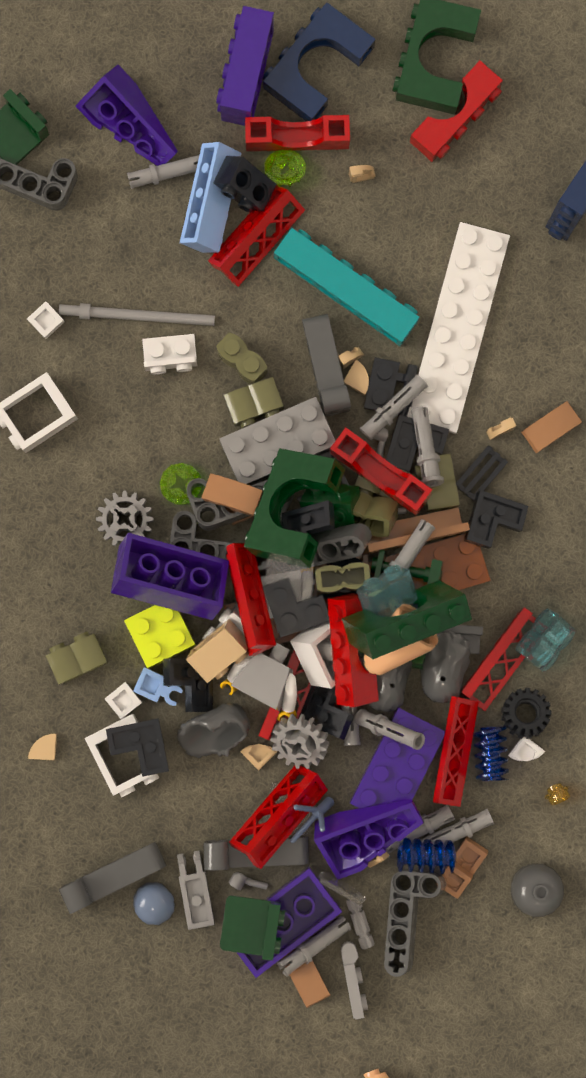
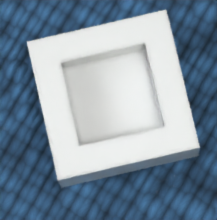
[27,302,65,339]
[105,682,142,719]

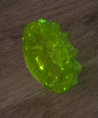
[265,150,306,187]
[160,463,201,505]

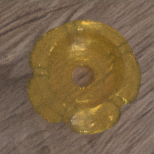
[545,783,570,806]

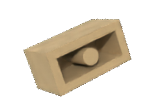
[186,619,248,683]

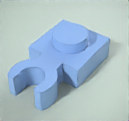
[133,667,183,706]

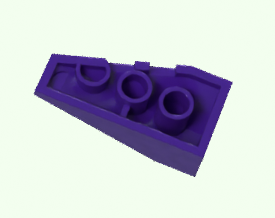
[76,64,178,166]
[314,800,423,880]

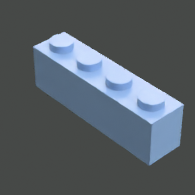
[180,142,241,253]

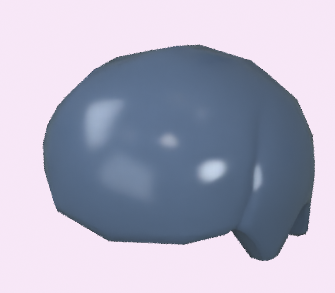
[133,882,175,925]

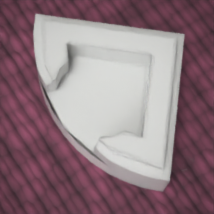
[507,737,545,761]

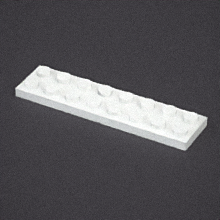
[407,222,510,434]

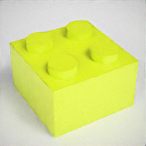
[124,605,196,669]

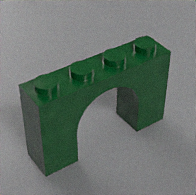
[392,0,481,115]
[244,448,345,568]
[342,580,472,659]

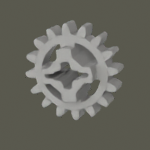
[96,491,154,547]
[270,714,329,769]

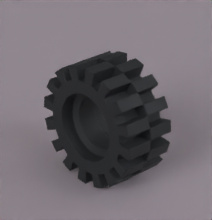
[501,688,552,739]

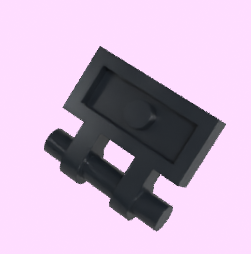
[364,357,418,417]

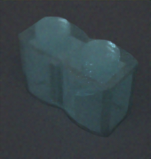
[357,565,417,617]
[516,608,576,672]

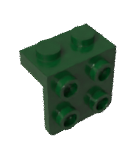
[0,89,49,165]
[300,484,361,546]
[220,895,285,961]

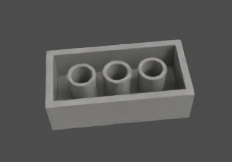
[219,397,335,486]

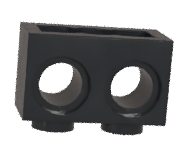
[213,156,277,213]

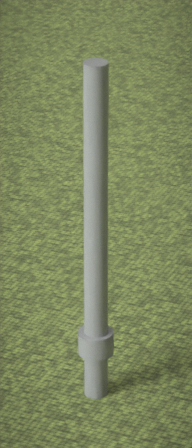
[59,303,215,326]

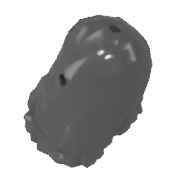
[420,631,470,703]
[363,660,412,712]
[177,703,251,758]

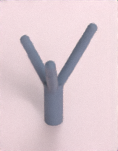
[290,797,334,843]

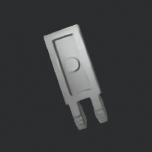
[177,851,215,930]
[341,941,368,1020]

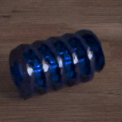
[473,726,509,781]
[397,838,456,874]

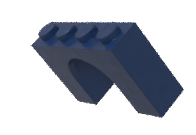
[262,2,376,121]
[545,161,586,241]

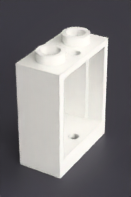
[0,372,78,453]
[85,714,159,798]

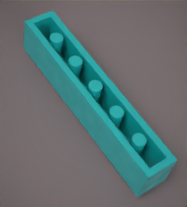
[274,228,420,347]

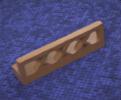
[362,507,470,556]

